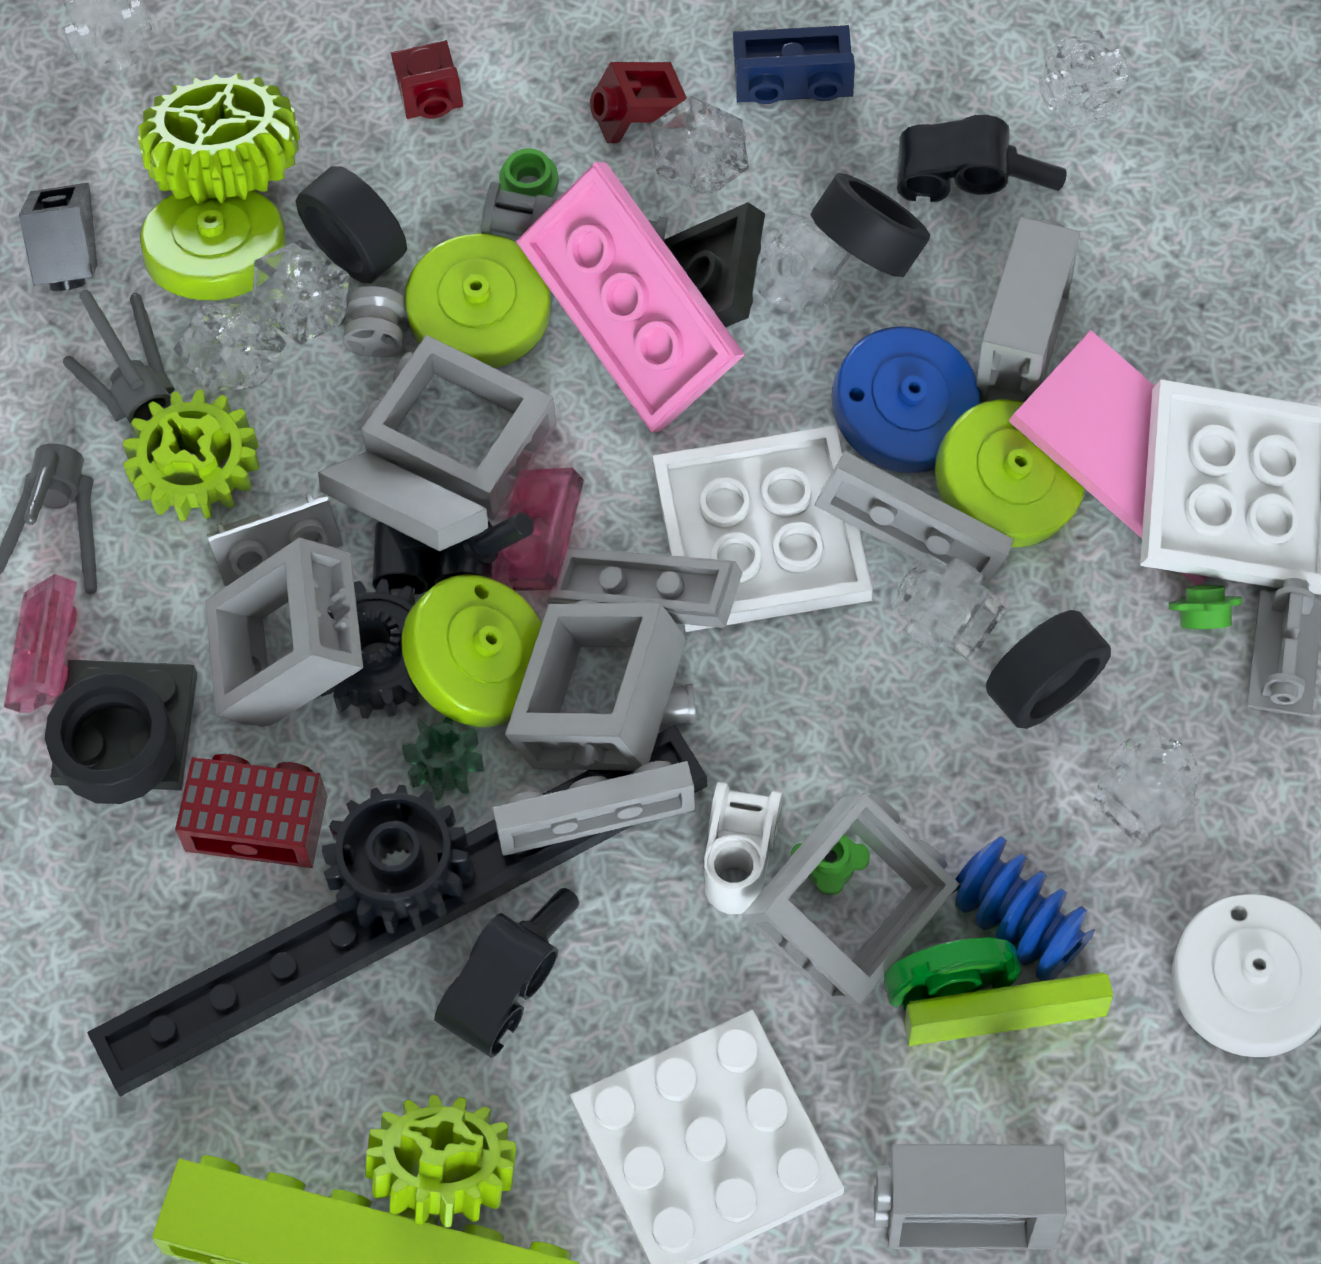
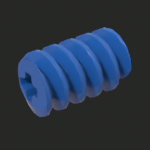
[952,836,1095,982]

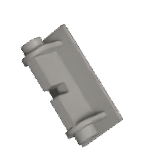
[207,492,343,586]
[1246,578,1321,717]

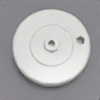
[1171,894,1321,1057]

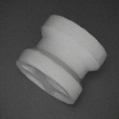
[343,286,406,357]

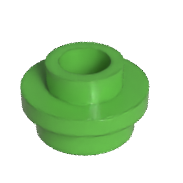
[499,148,559,197]

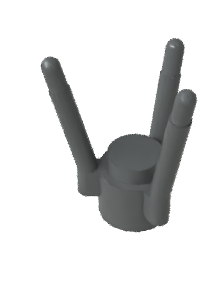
[63,290,175,423]
[0,443,97,595]

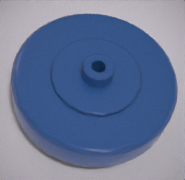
[831,326,981,473]

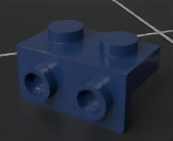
[733,25,855,104]

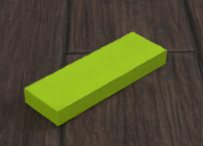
[904,972,1113,1046]

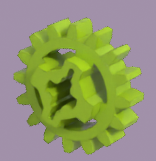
[123,389,260,521]
[365,1095,516,1227]

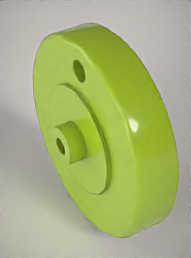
[140,190,287,300]
[405,233,552,368]
[935,399,1085,548]
[402,574,542,727]

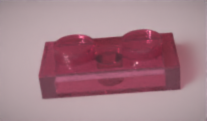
[492,467,584,591]
[4,574,77,713]

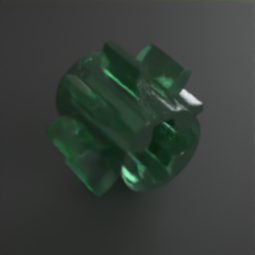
[402,717,485,801]

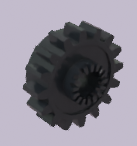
[321,579,420,719]
[322,785,471,933]

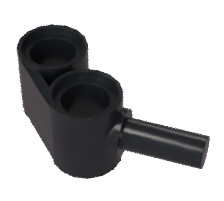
[897,115,1067,202]
[372,512,534,595]
[434,888,579,1058]

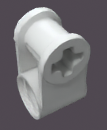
[704,782,783,914]

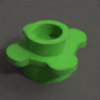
[1169,585,1242,629]
[791,834,870,895]

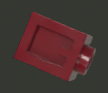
[390,40,463,119]
[590,62,691,143]

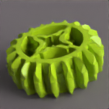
[138,73,300,204]

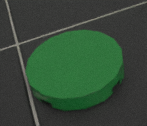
[884,937,1021,1010]

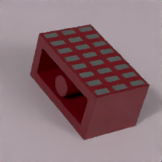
[175,754,328,868]

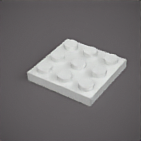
[1140,379,1321,595]
[652,425,873,632]
[570,1009,844,1264]

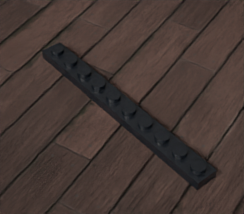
[87,725,707,1097]

